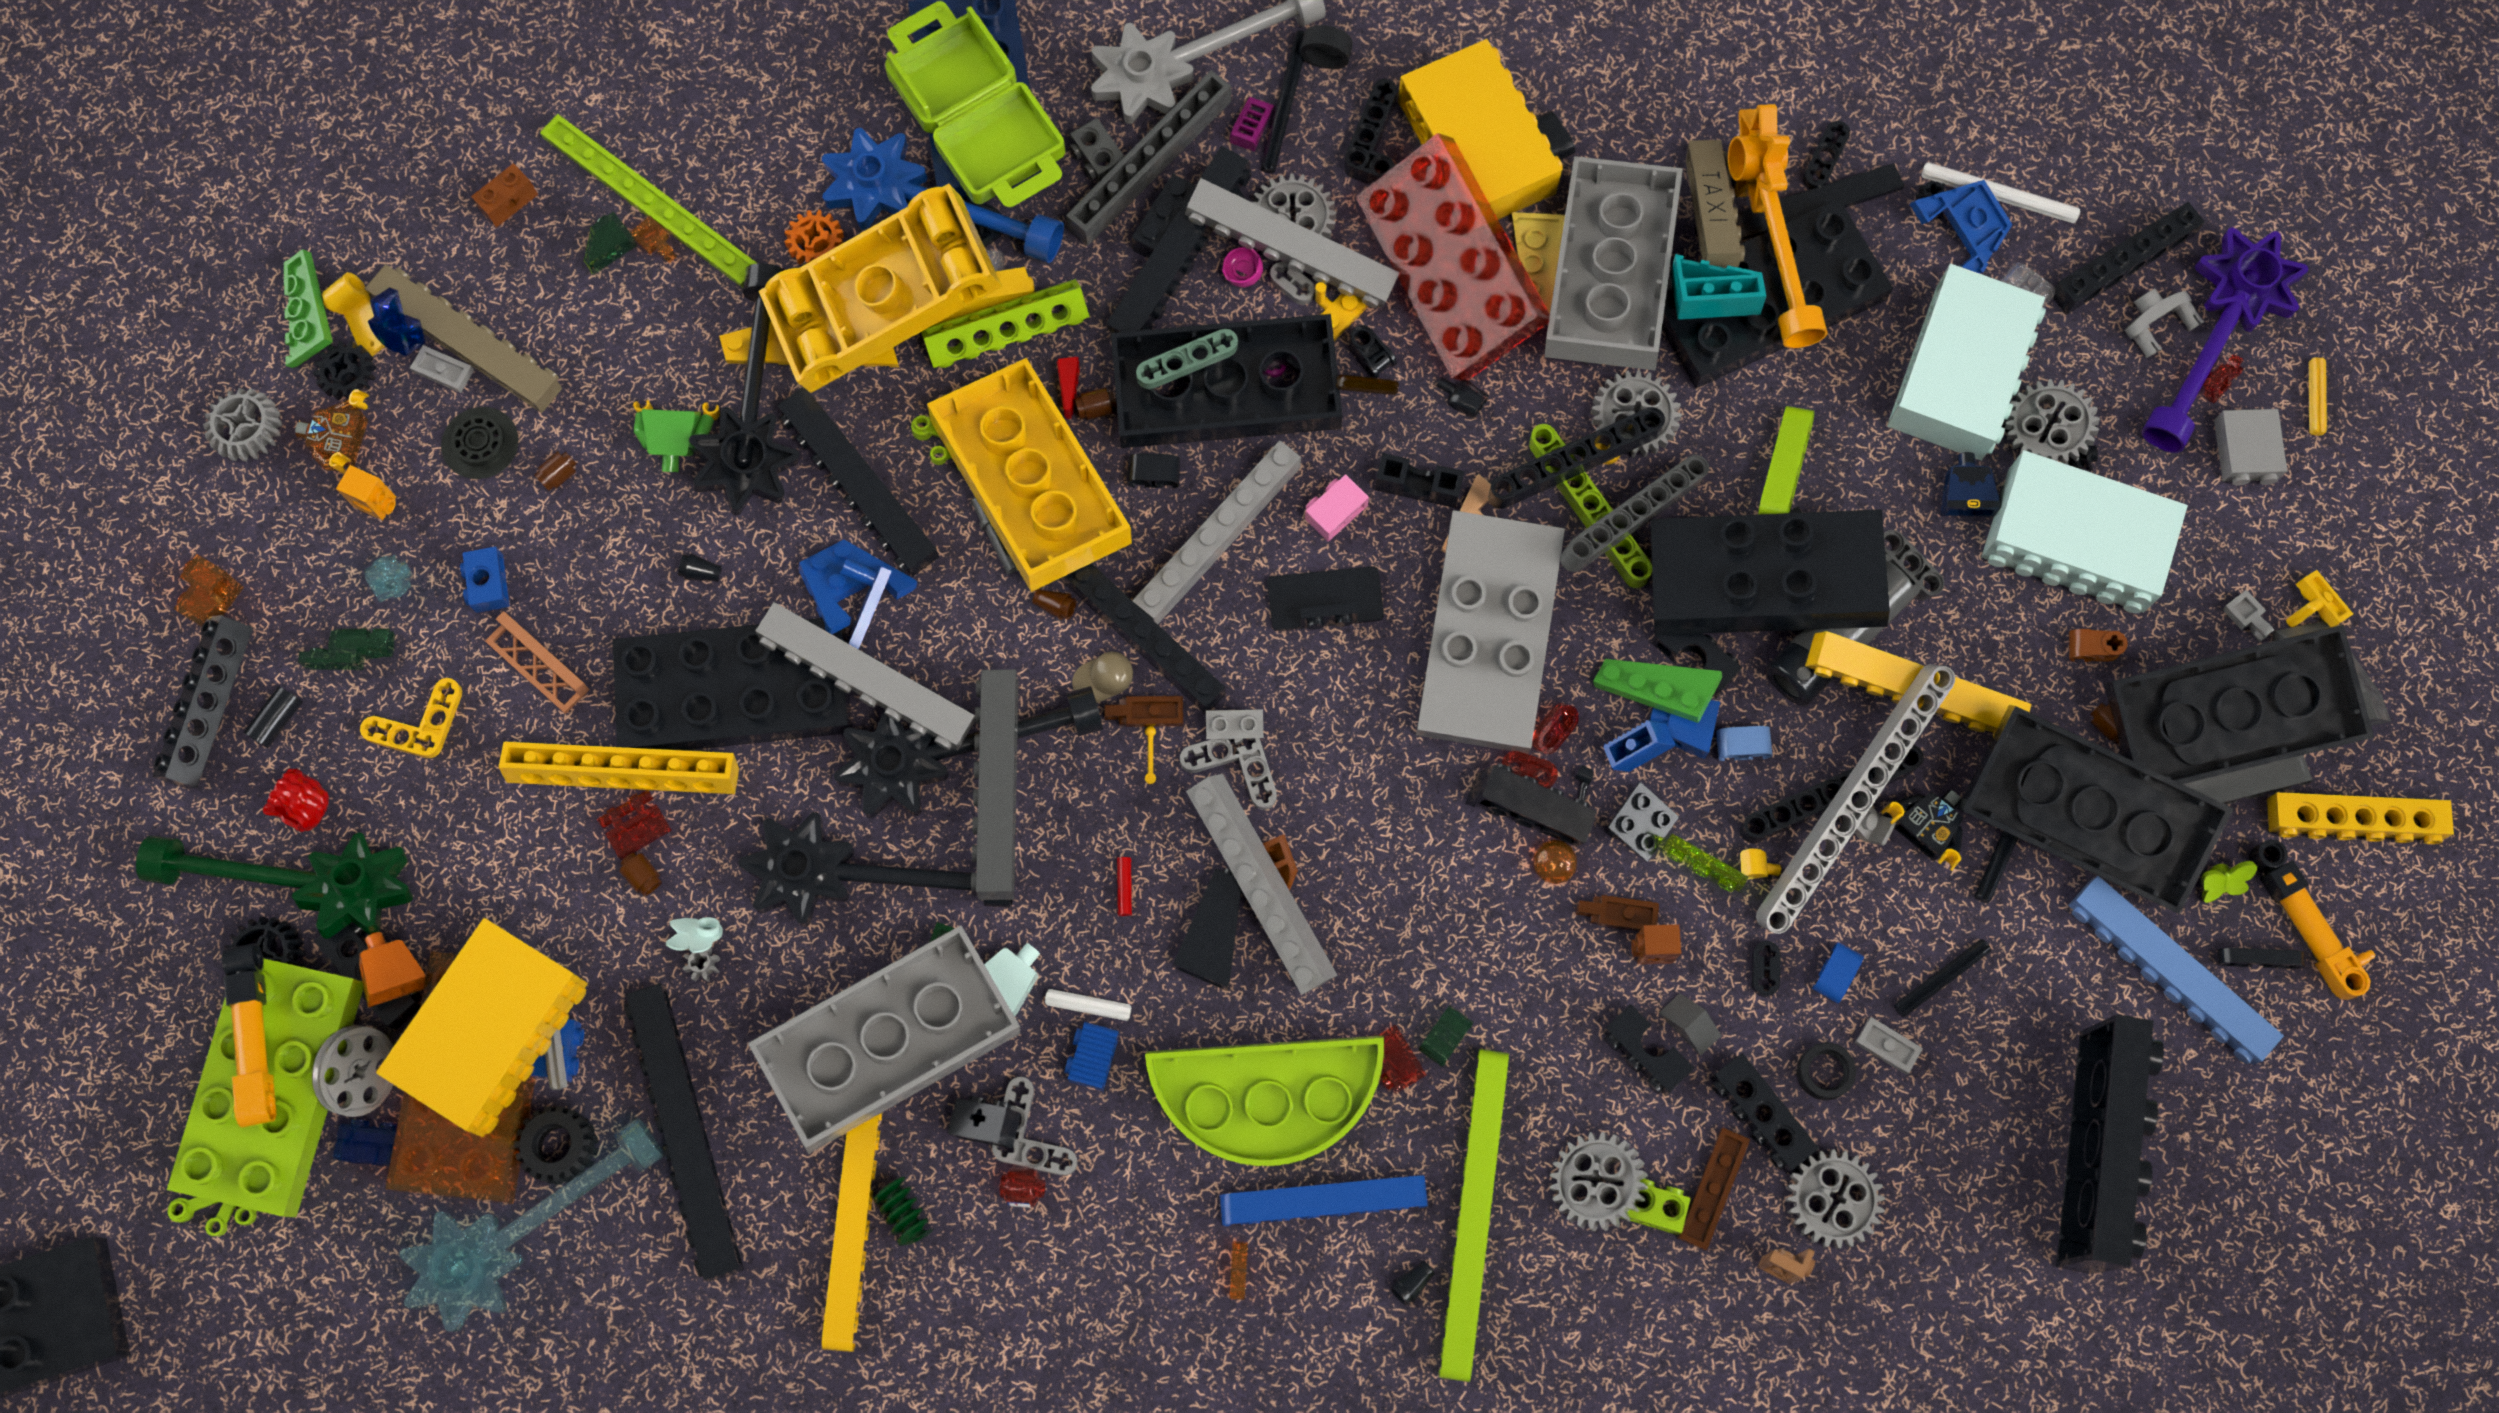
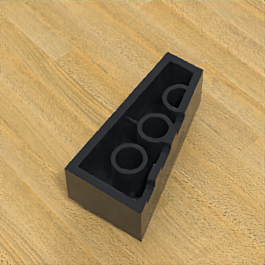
[1465,764,1597,846]

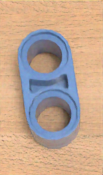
[1716,726,1773,761]

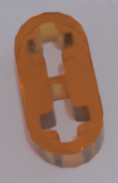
[1230,1241,1248,1300]

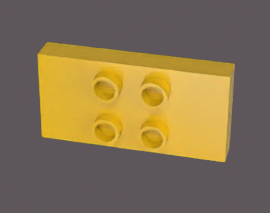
[927,358,1132,592]

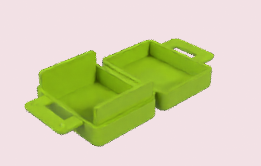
[885,1,1065,208]

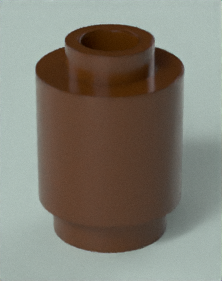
[1074,387,1117,420]
[534,451,577,491]
[2090,702,2119,744]
[619,853,662,897]

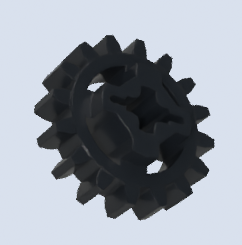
[313,341,377,400]

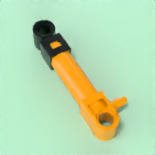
[2249,839,2375,1000]
[222,943,277,1128]

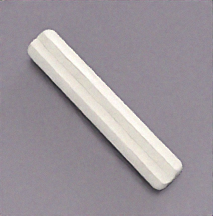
[1045,989,1131,1021]

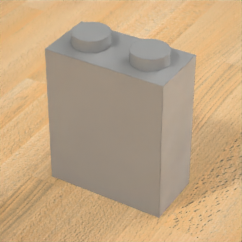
[2214,409,2287,486]

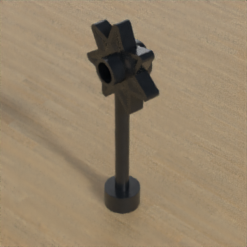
[689,263,799,516]
[834,686,1103,819]
[738,812,1016,927]

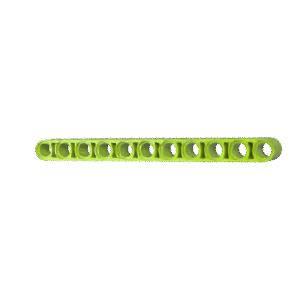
[1439,1049,1509,1382]

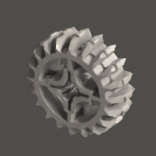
[203,388,283,462]

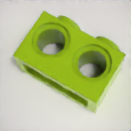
[1621,1179,1691,1235]

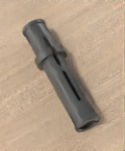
[971,498,1018,575]

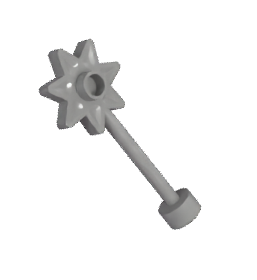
[1091,0,1326,124]

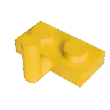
[1315,282,1368,341]
[2286,570,2353,627]

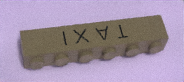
[1686,140,1745,268]

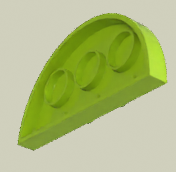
[1145,1035,1384,1166]

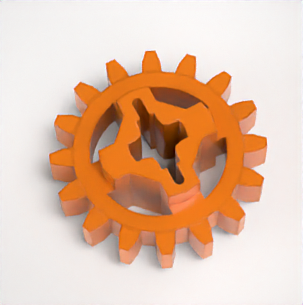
[785,210,844,265]

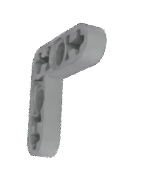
[1180,738,1277,810]
[992,1077,1078,1176]

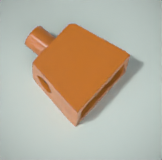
[359,932,426,1008]

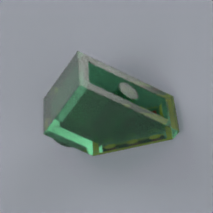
[584,211,637,276]

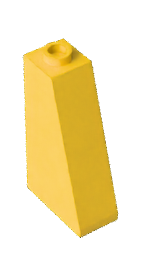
[934,267,1034,325]

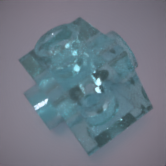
[364,554,412,602]

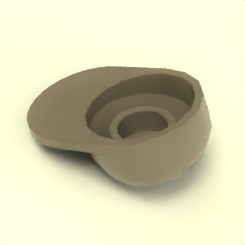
[1072,651,1134,703]

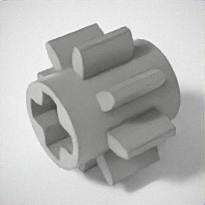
[683,948,721,982]

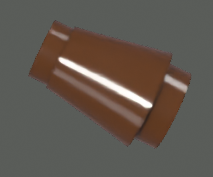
[1033,589,1077,620]

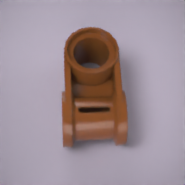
[2068,629,2128,662]

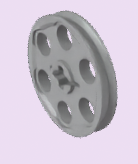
[312,1025,394,1117]

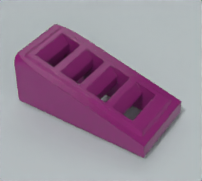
[1230,97,1274,152]

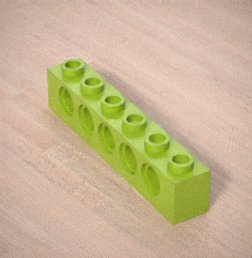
[921,279,1089,368]

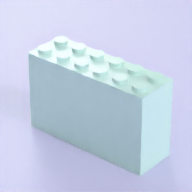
[1887,263,2046,460]
[1981,450,2188,613]

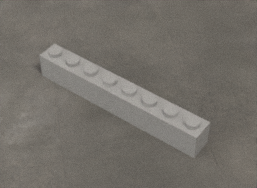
[1185,178,1399,308]
[1133,440,1301,624]
[756,602,975,750]
[1186,774,1338,995]

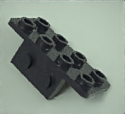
[1267,566,1384,631]

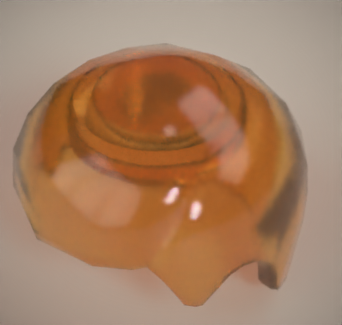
[1533,839,1577,884]

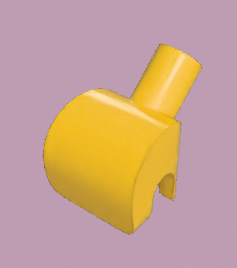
[1740,848,1781,880]

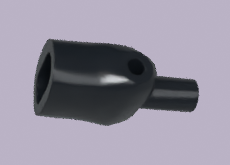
[1437,377,1489,419]

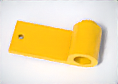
[322,272,390,356]

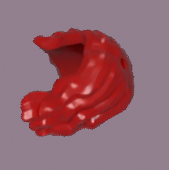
[263,769,329,832]

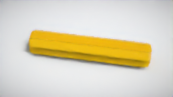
[2309,357,2327,436]

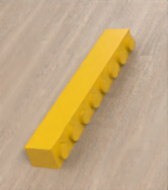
[1805,631,2032,736]

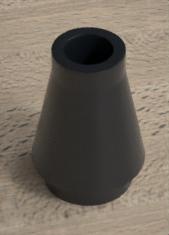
[678,553,722,582]
[1390,1261,1435,1306]

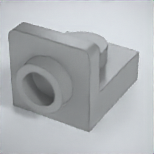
[1854,800,1896,846]

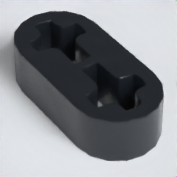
[1751,941,1781,997]

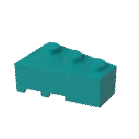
[1670,254,1766,319]

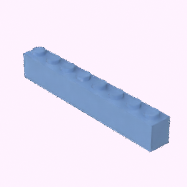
[2068,876,2284,1065]

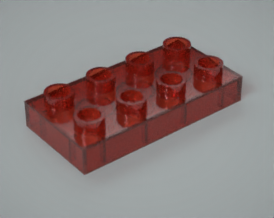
[1355,133,1550,380]

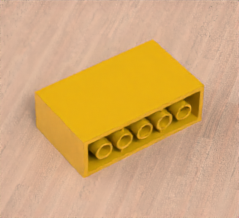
[1398,39,1563,232]
[376,918,588,1137]

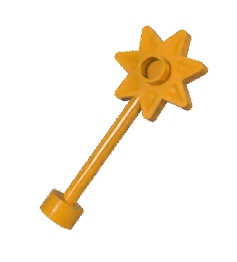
[1728,104,1828,348]

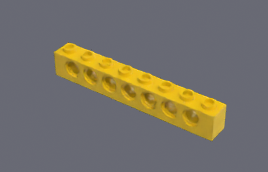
[498,742,739,794]

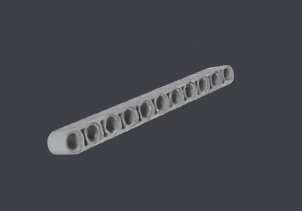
[1756,664,1955,934]

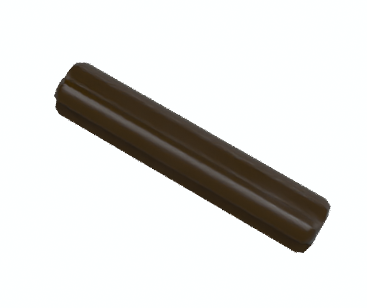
[1336,374,1399,395]

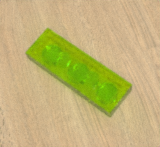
[1662,834,1749,892]

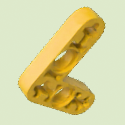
[360,678,462,758]

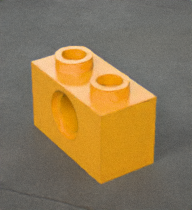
[336,465,396,521]

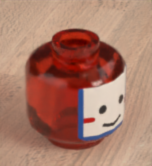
[1000,1167,1046,1208]

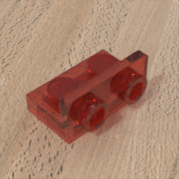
[1377,1024,1427,1094]

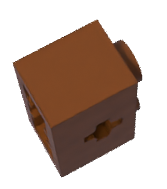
[471,163,538,228]
[1631,924,1681,965]

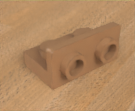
[1757,1248,1815,1284]

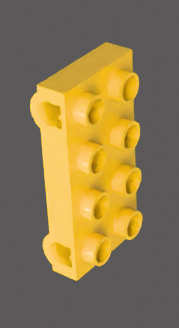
[759,184,1002,393]

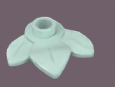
[666,917,723,953]

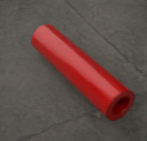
[1117,857,1132,916]

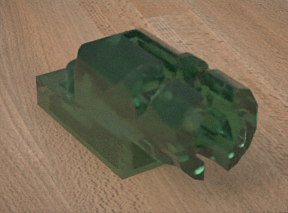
[298,628,395,670]

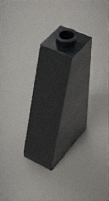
[1173,868,1242,991]

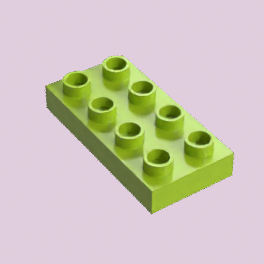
[167,958,364,1217]

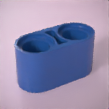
[1812,942,1864,1004]

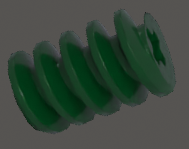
[874,1177,934,1246]

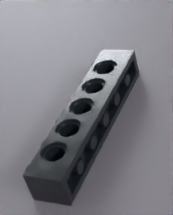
[2050,201,2205,315]
[152,615,253,788]

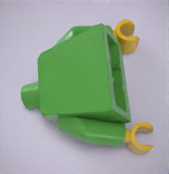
[633,400,720,472]

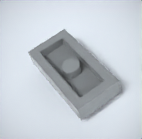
[410,345,474,393]
[1854,1017,1923,1075]

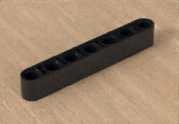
[1488,407,1665,509]
[1739,745,1924,844]

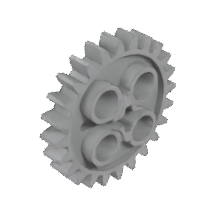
[1252,173,1336,239]
[1591,370,1682,458]
[2005,379,2100,464]
[1550,1132,1648,1231]
[1785,1149,1885,1249]

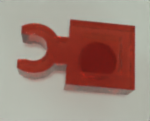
[2203,354,2244,403]

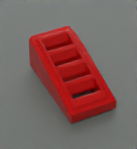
[1057,357,1080,419]

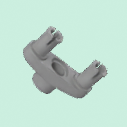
[2124,288,2205,359]

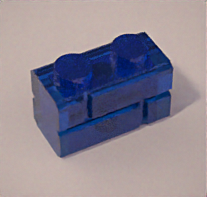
[333,1119,407,1168]

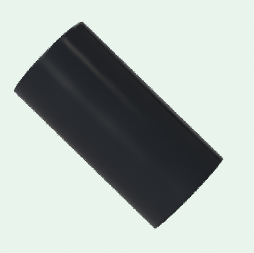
[243,686,303,748]

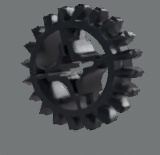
[221,917,306,970]

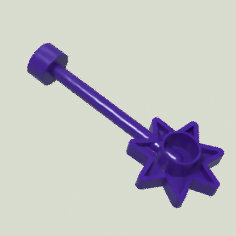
[2141,227,2308,453]

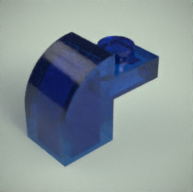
[368,287,426,356]

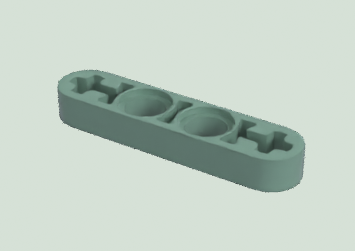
[1136,329,1238,389]

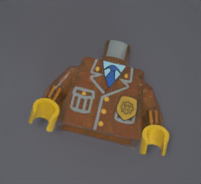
[295,389,369,474]

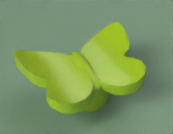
[2201,861,2257,903]

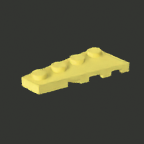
[1512,212,1565,318]

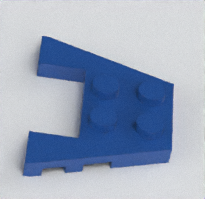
[1909,180,2012,274]
[798,540,917,634]

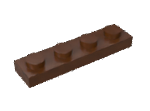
[1677,1127,1750,1251]

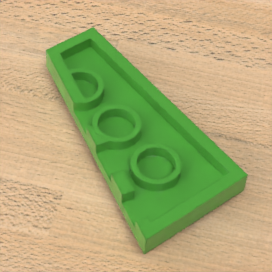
[284,249,333,368]
[1593,659,1722,723]

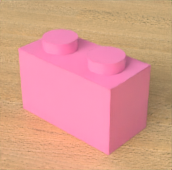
[1305,474,1369,542]

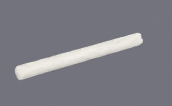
[1922,162,2080,223]

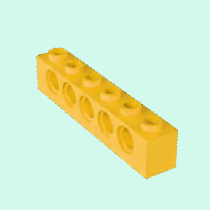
[2267,792,2454,844]

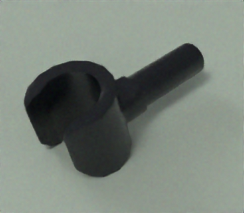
[1575,765,1594,801]

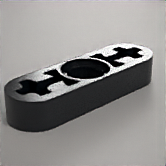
[1803,121,1850,190]
[2217,948,2305,969]

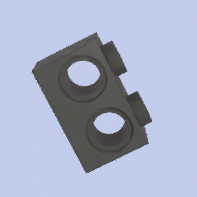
[1069,118,1125,183]

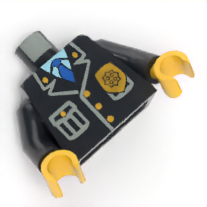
[1881,790,1963,871]

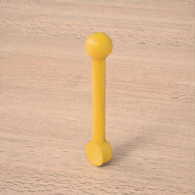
[1145,726,1156,784]

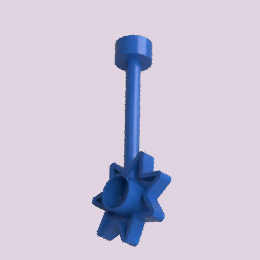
[822,128,1064,264]

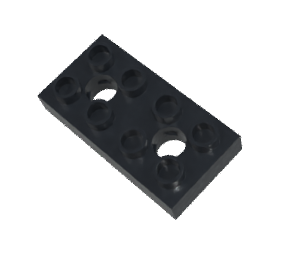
[1111,314,1343,448]

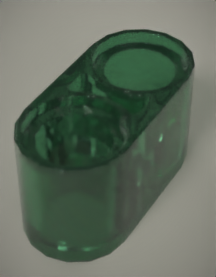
[1418,1005,1474,1067]

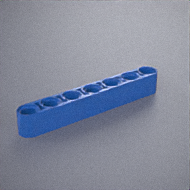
[1219,1176,1428,1226]

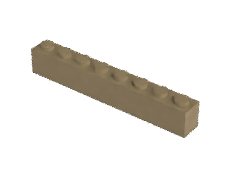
[365,264,562,413]

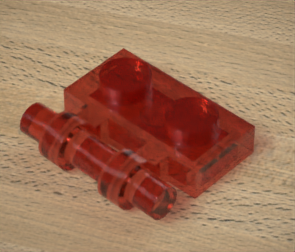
[597,790,672,860]

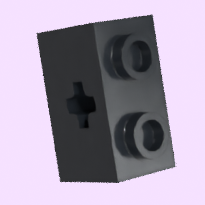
[947,1096,1021,1149]

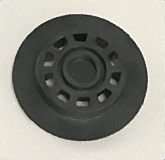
[441,407,519,479]

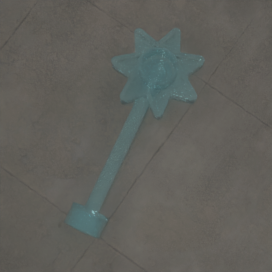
[400,1117,664,1332]

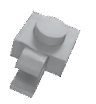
[2222,590,2274,642]

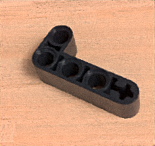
[1344,79,1397,188]

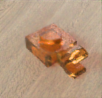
[630,215,677,264]

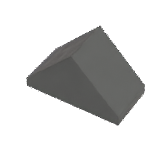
[1659,993,1721,1056]

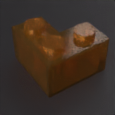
[173,554,244,628]

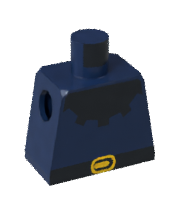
[1941,452,2001,517]

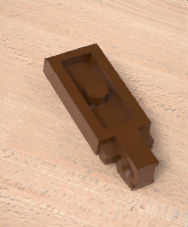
[1104,696,1183,727]
[1576,895,1659,931]

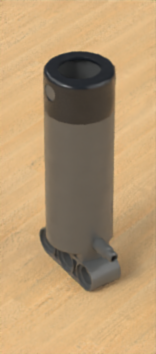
[1766,530,1945,706]

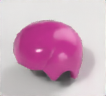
[1222,247,1263,288]

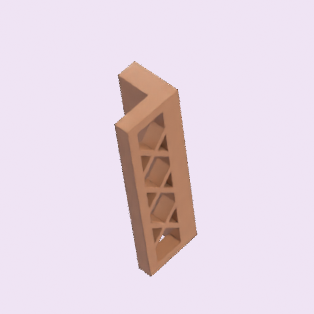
[485,611,590,714]

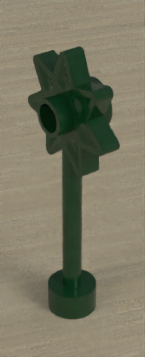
[136,833,413,939]

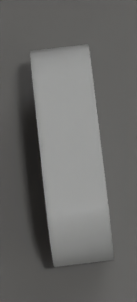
[1270,261,1315,305]

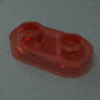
[1532,703,1579,754]
[1501,751,1558,789]

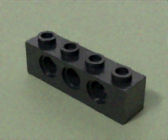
[314,922,423,1030]
[1710,1053,1819,1173]

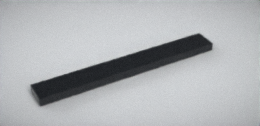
[1694,163,1905,242]

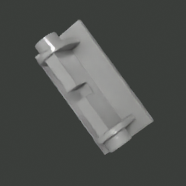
[1206,709,1264,739]

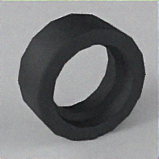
[1300,25,1353,70]
[1796,1042,1857,1101]

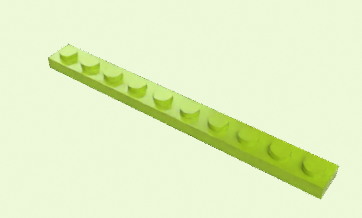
[540,114,757,288]

